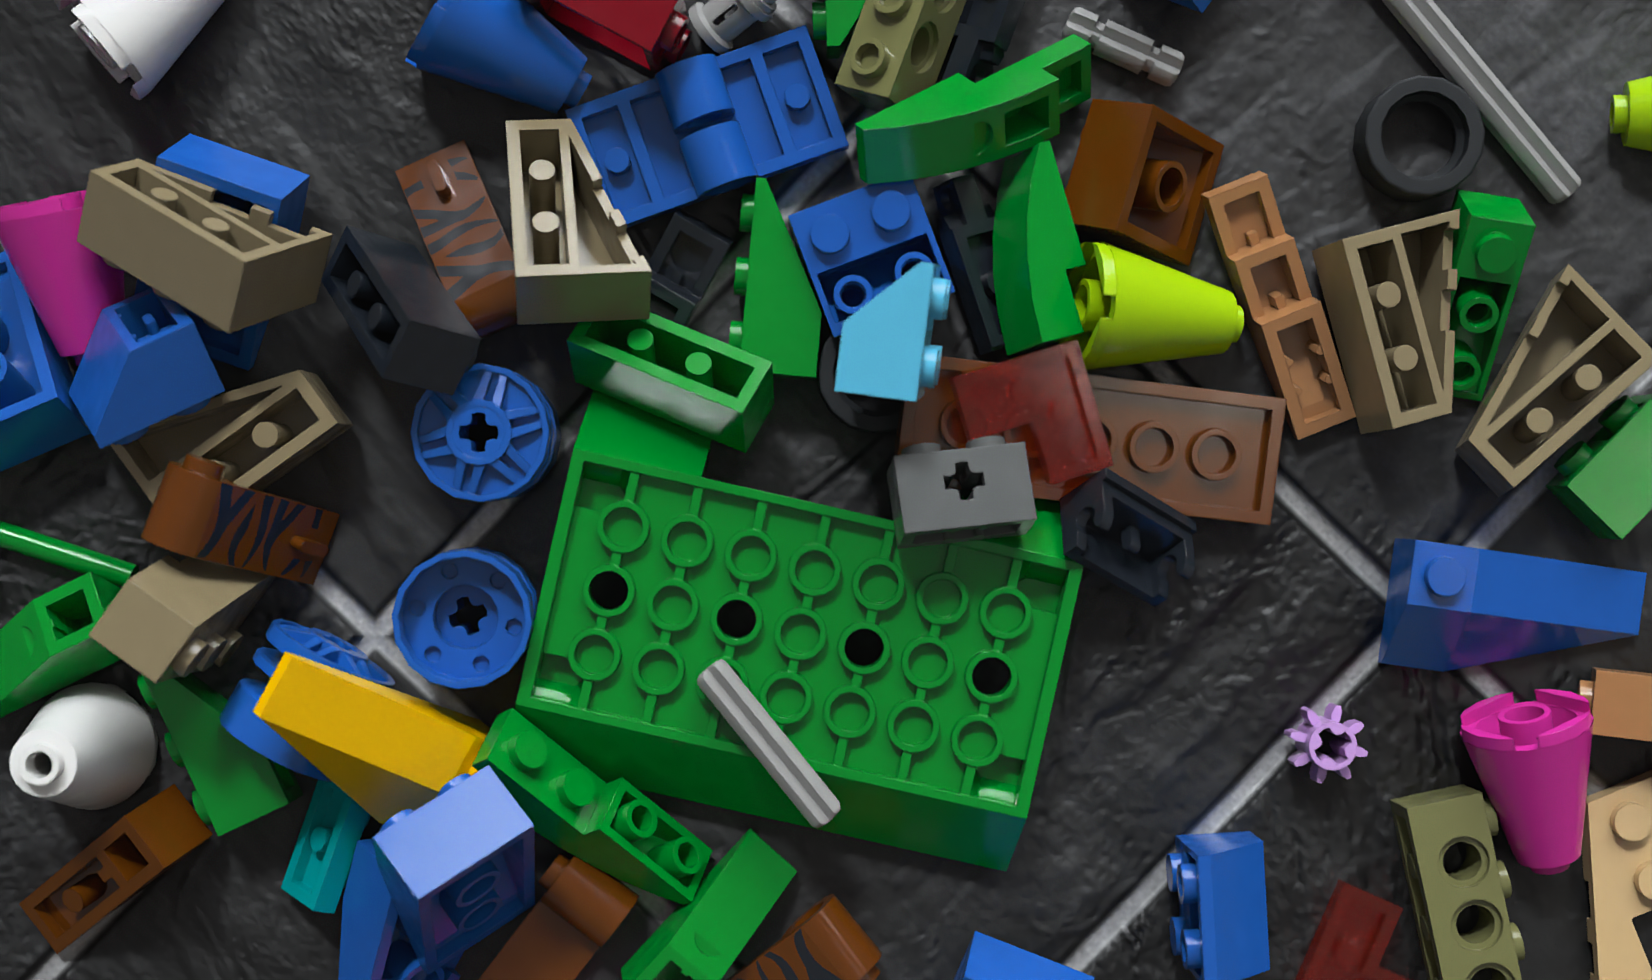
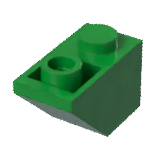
[1546,394,1652,540]

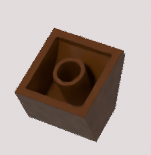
[1064,99,1224,266]

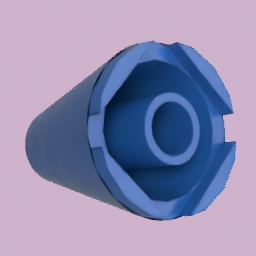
[405,0,592,113]

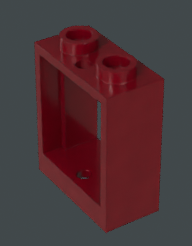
[527,0,693,74]

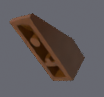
[19,784,213,954]

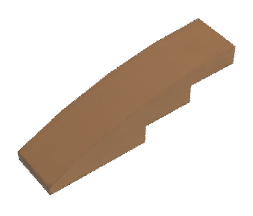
[1201,171,1356,440]

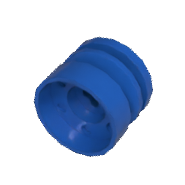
[410,363,562,502]
[392,546,538,689]
[219,619,396,782]

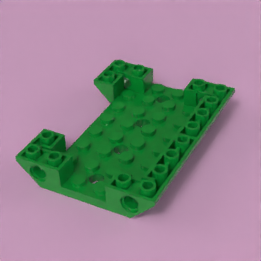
[515,390,1084,871]

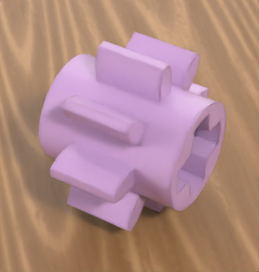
[1284,702,1368,784]

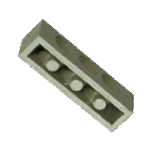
[834,0,967,112]
[1390,784,1525,980]

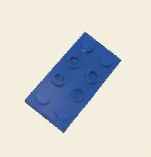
[565,25,849,228]

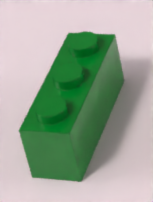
[567,312,775,453]

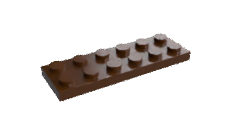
[894,356,1287,525]

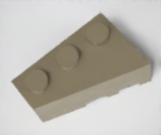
[506,119,652,325]
[77,159,333,334]
[1454,263,1652,497]

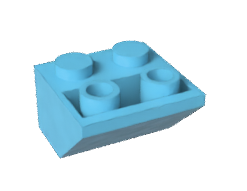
[834,262,951,402]

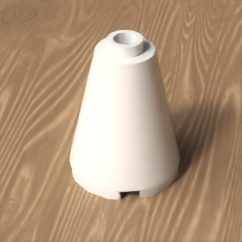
[54,0,225,100]
[9,682,159,810]

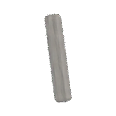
[697,659,841,828]

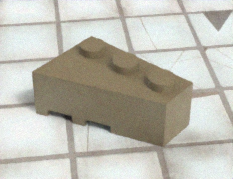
[1312,209,1460,434]
[110,370,354,504]
[88,554,276,683]

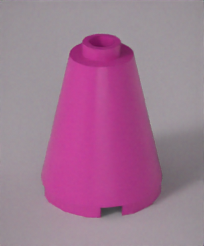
[0,190,125,366]
[1460,689,1594,875]

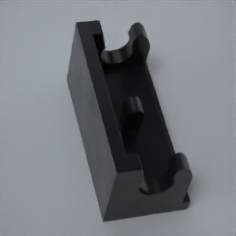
[1059,467,1197,607]

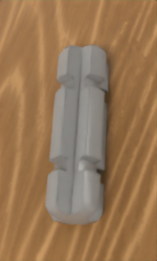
[1062,7,1185,86]

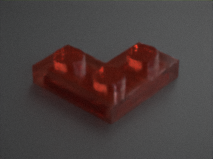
[949,340,1114,485]
[1295,879,1412,980]

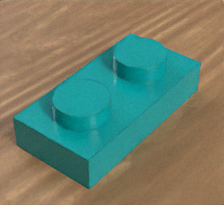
[281,780,371,914]

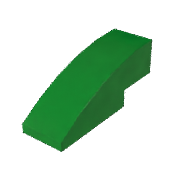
[993,141,1086,356]

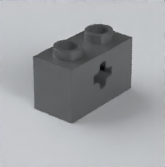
[887,436,1037,549]

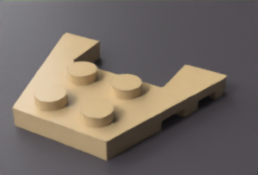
[1582,770,1652,980]

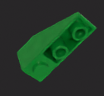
[729,177,822,381]
[1449,189,1536,401]
[0,572,122,718]
[137,673,304,837]
[621,828,797,980]

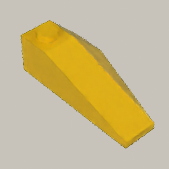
[253,651,490,824]

